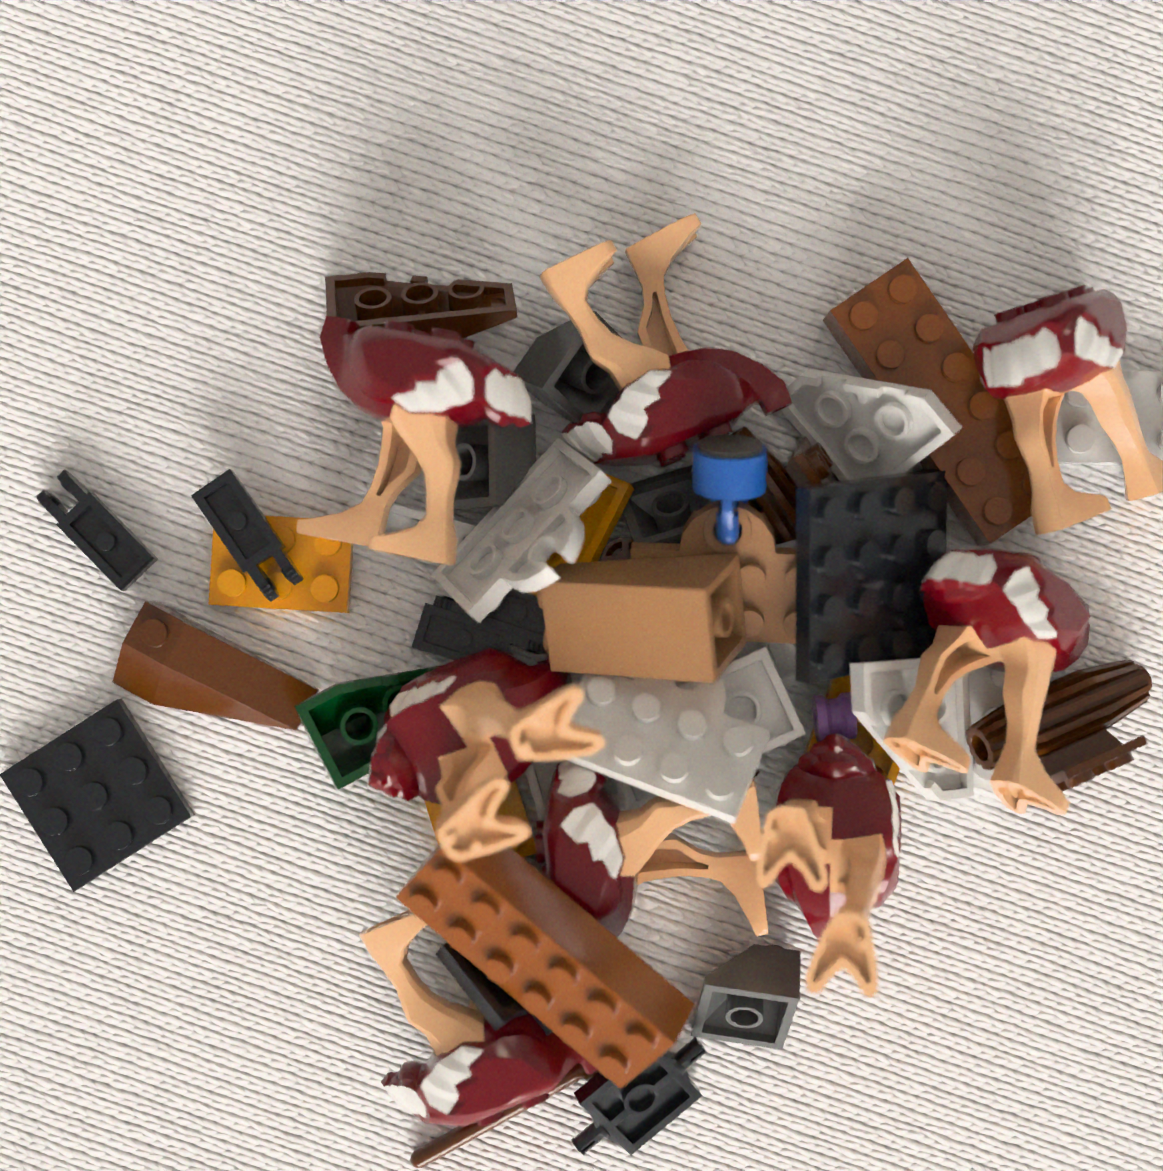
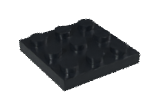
[0,698,195,892]

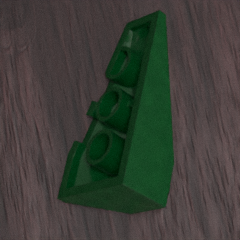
[294,665,442,790]

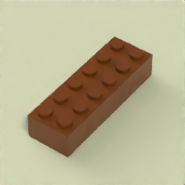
[823,258,1032,546]
[395,843,695,1089]

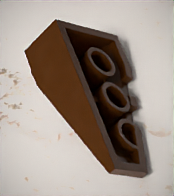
[325,272,517,338]
[112,601,320,730]

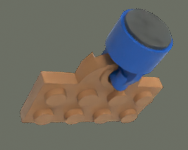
[631,434,796,644]

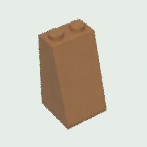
[537,553,747,683]

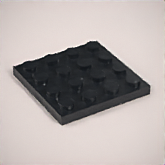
[796,469,948,684]

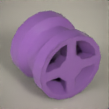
[812,692,857,742]

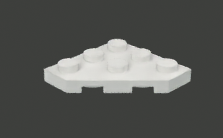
[781,368,962,481]
[850,658,974,801]

